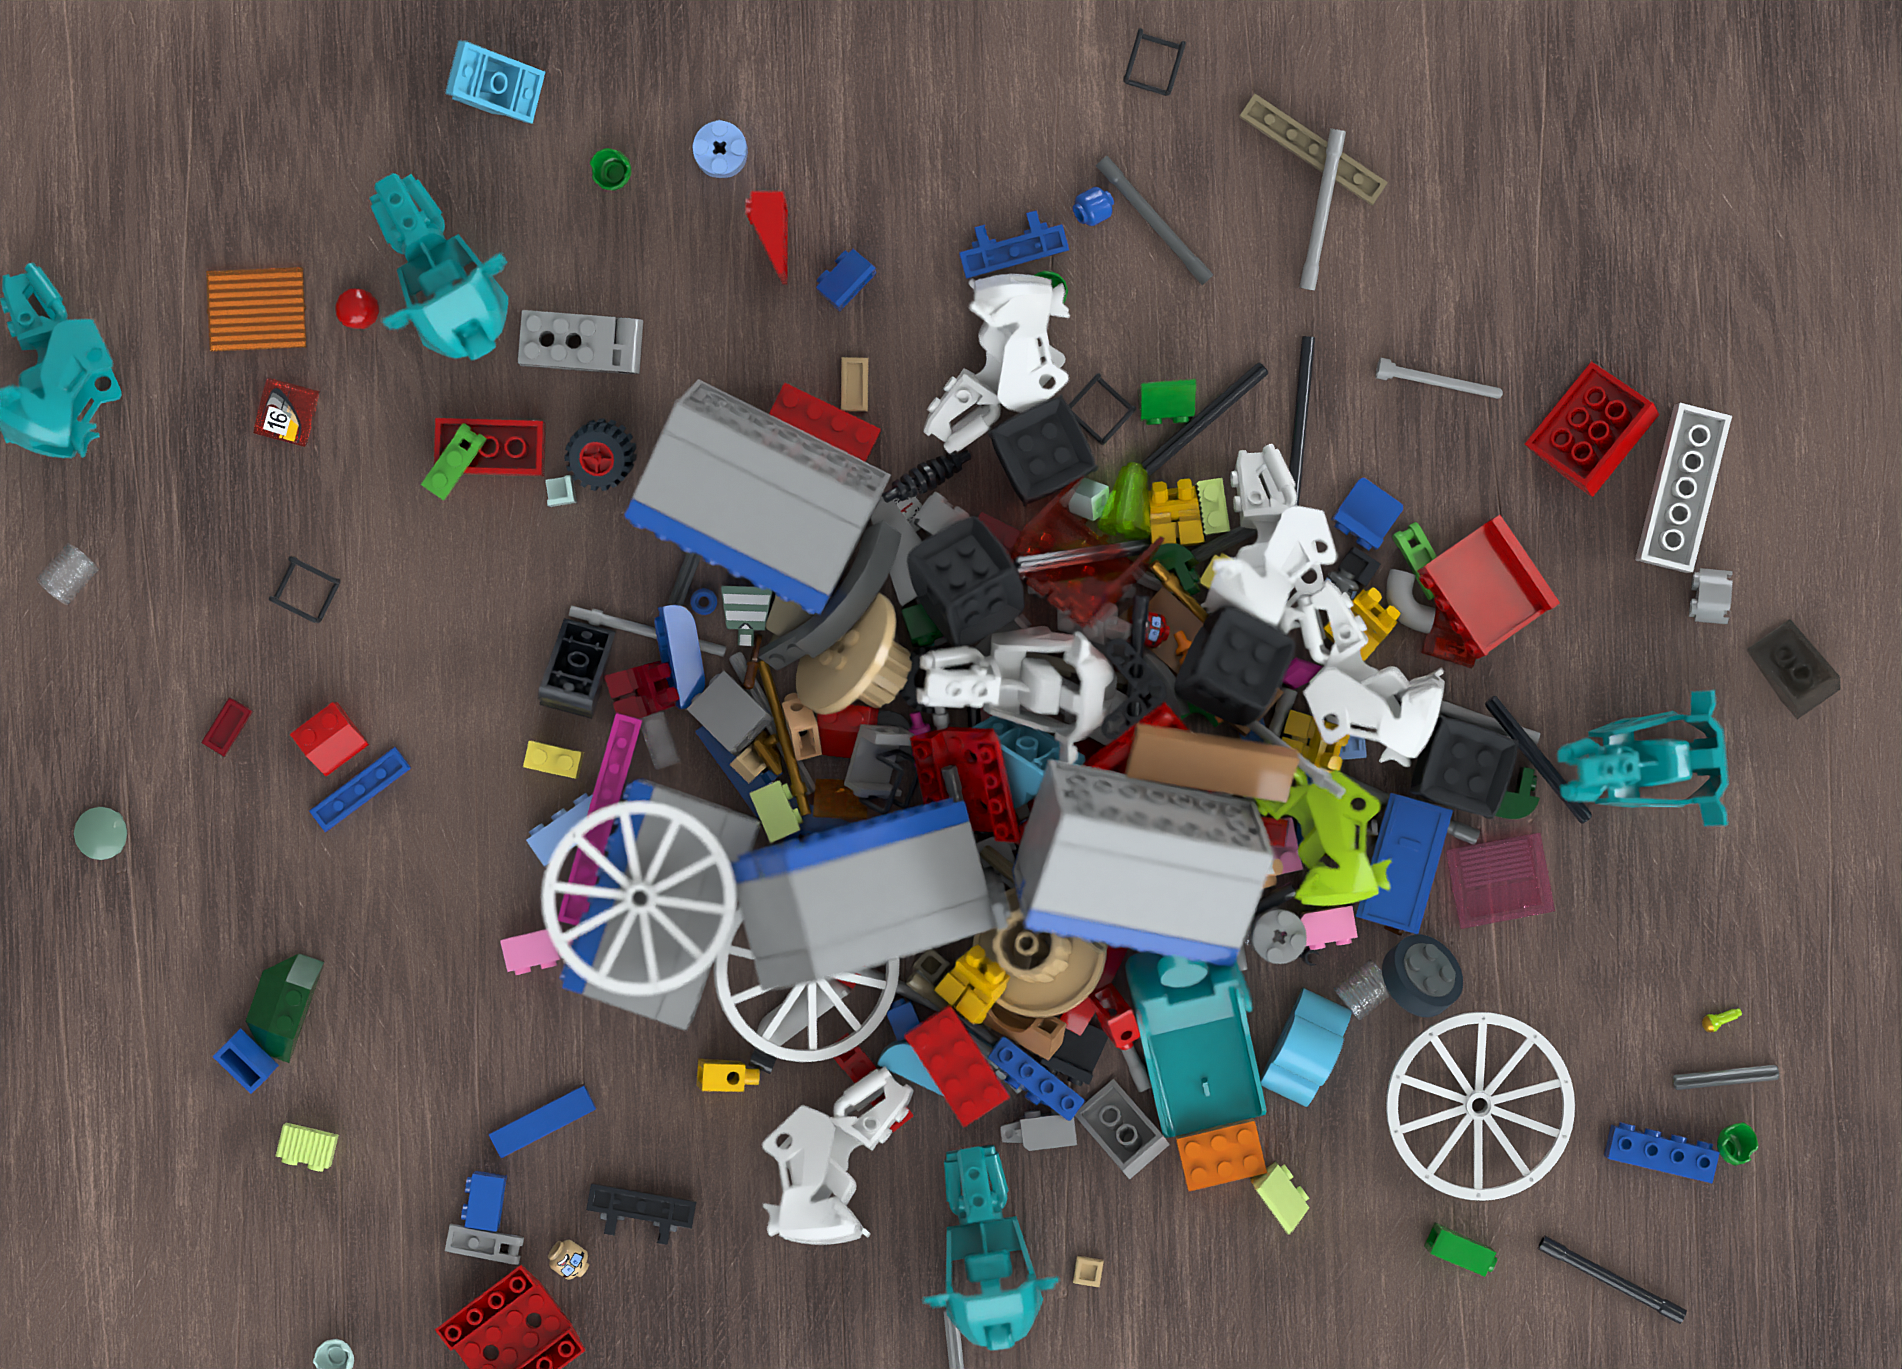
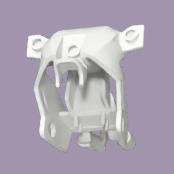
[924,274,1070,454]
[1201,444,1337,635]
[1296,579,1445,767]
[917,626,1117,764]
[763,1067,914,1245]

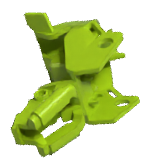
[1243,767,1392,906]

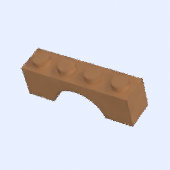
[982,1001,1066,1060]

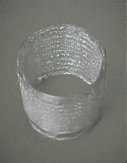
[36,543,99,605]
[1334,959,1390,1021]

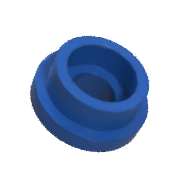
[690,588,717,615]

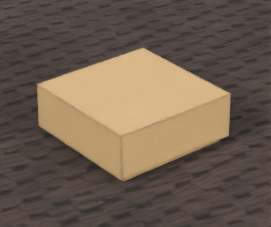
[1073,1256,1104,1287]

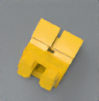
[1147,478,1205,550]
[1323,587,1400,661]
[1282,710,1350,773]
[935,944,1010,1024]

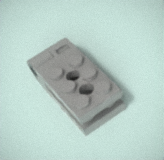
[518,310,643,374]

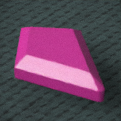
[1282,657,1322,690]

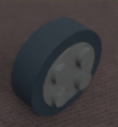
[1382,934,1463,1017]

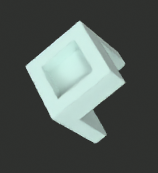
[545,475,577,507]
[1067,478,1111,521]

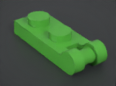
[421,423,486,500]
[1392,522,1437,600]

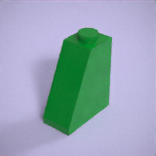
[1424,1222,1497,1277]

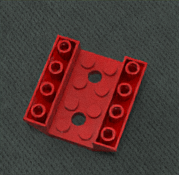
[910,727,1020,843]
[435,1265,585,1369]

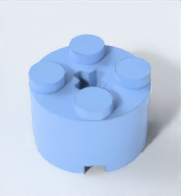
[693,120,748,178]

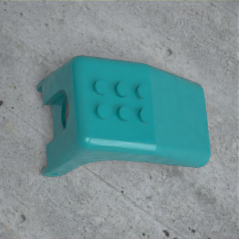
[1125,951,1266,1138]

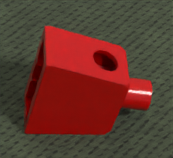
[1088,983,1140,1050]

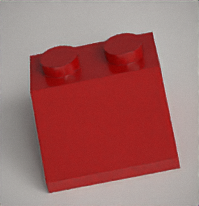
[290,702,369,777]
[817,704,879,758]

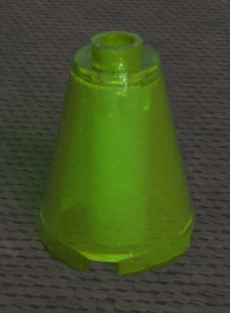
[1098,462,1151,539]

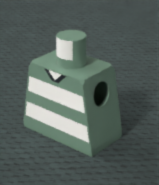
[721,586,773,646]

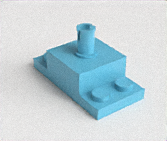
[446,41,545,124]

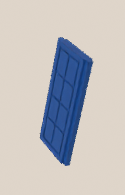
[1356,793,1453,934]

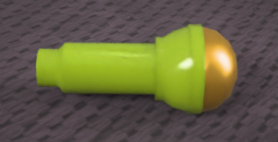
[1702,1008,1742,1032]

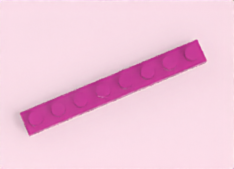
[557,713,643,926]

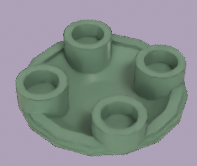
[74,807,127,860]

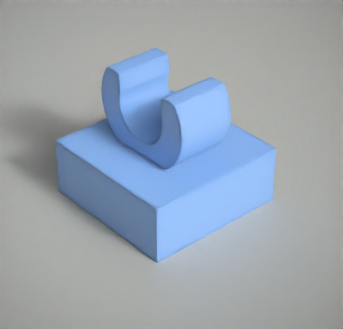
[1339,735,1367,760]

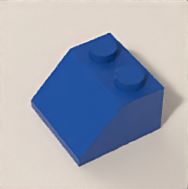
[816,249,877,312]

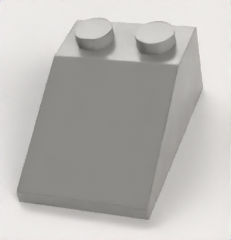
[1075,1079,1170,1179]

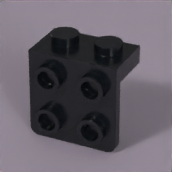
[1039,1014,1108,1087]

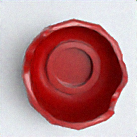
[335,288,379,329]

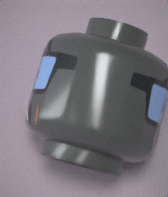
[1325,568,1360,601]

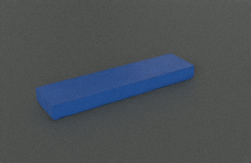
[309,747,411,832]
[489,1085,597,1158]

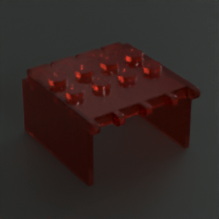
[1008,475,1164,629]

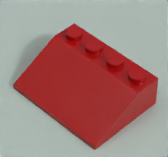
[746,191,788,285]
[1525,361,1660,497]

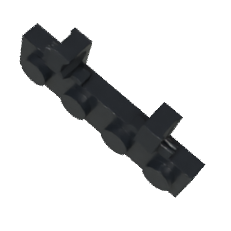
[586,1183,697,1245]

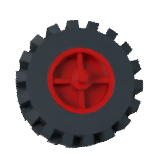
[564,418,637,491]

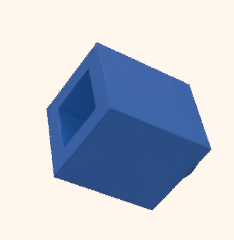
[886,998,920,1041]

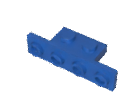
[987,1037,1085,1121]

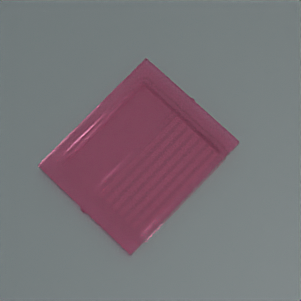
[1445,832,1555,929]

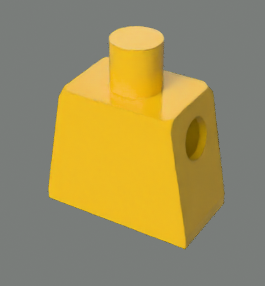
[697,1059,760,1092]

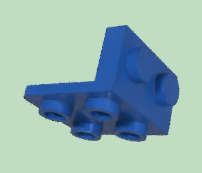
[1331,478,1403,551]

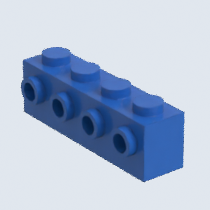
[1604,1122,1720,1183]

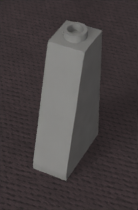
[871,497,922,606]

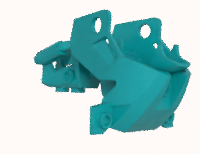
[369,173,508,360]
[0,263,122,458]
[1558,690,1729,826]
[923,1145,1059,1350]

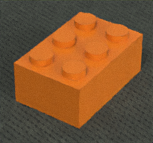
[1175,1118,1267,1191]

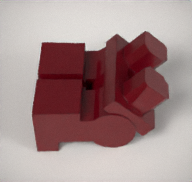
[604,660,679,719]

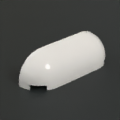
[757,978,851,1054]

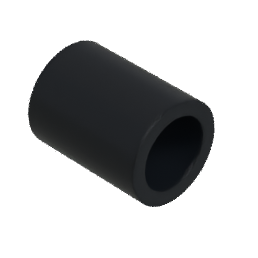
[748,1048,777,1074]

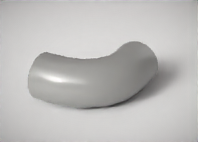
[1386,569,1435,634]

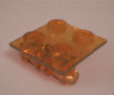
[813,778,868,820]

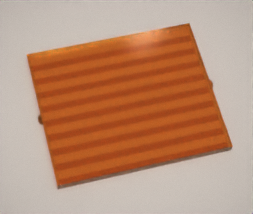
[206,267,307,352]

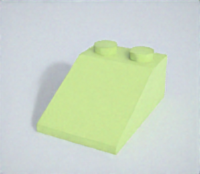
[1250,1161,1309,1234]

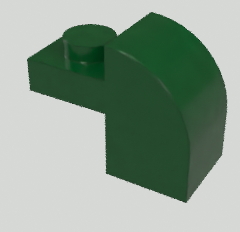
[1145,543,1201,596]
[1495,767,1540,819]

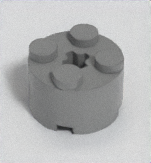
[912,492,970,536]
[1689,568,1733,624]
[1251,908,1307,964]

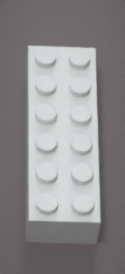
[1635,403,1732,573]

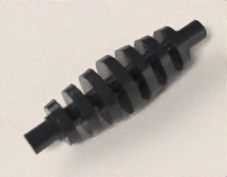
[882,450,971,503]

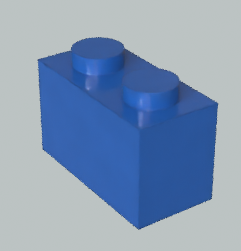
[213,1028,279,1094]
[461,1171,507,1232]

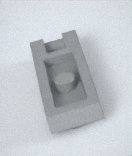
[445,1224,524,1265]

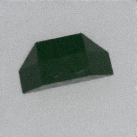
[245,953,325,1063]

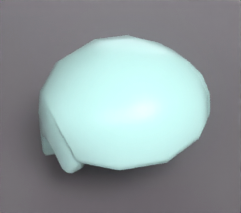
[313,1339,354,1369]

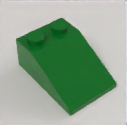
[1137,379,1196,425]

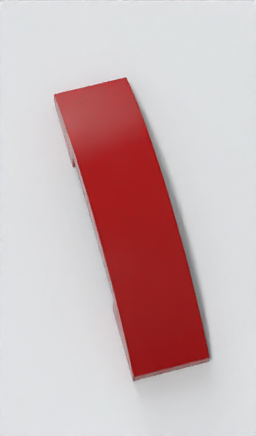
[1059,944,1129,1036]
[833,1032,914,1132]

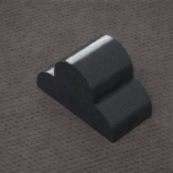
[538,618,616,719]

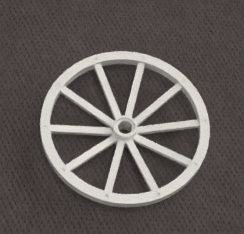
[542,801,736,995]
[714,904,899,1062]
[1386,1012,1575,1201]

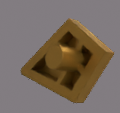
[754,730,782,776]

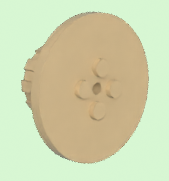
[796,592,912,714]
[973,887,1107,1018]

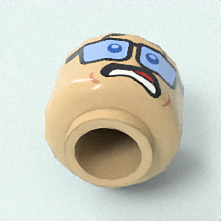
[548,1239,589,1280]

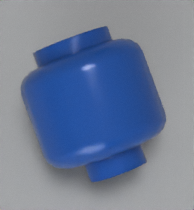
[1073,187,1114,226]

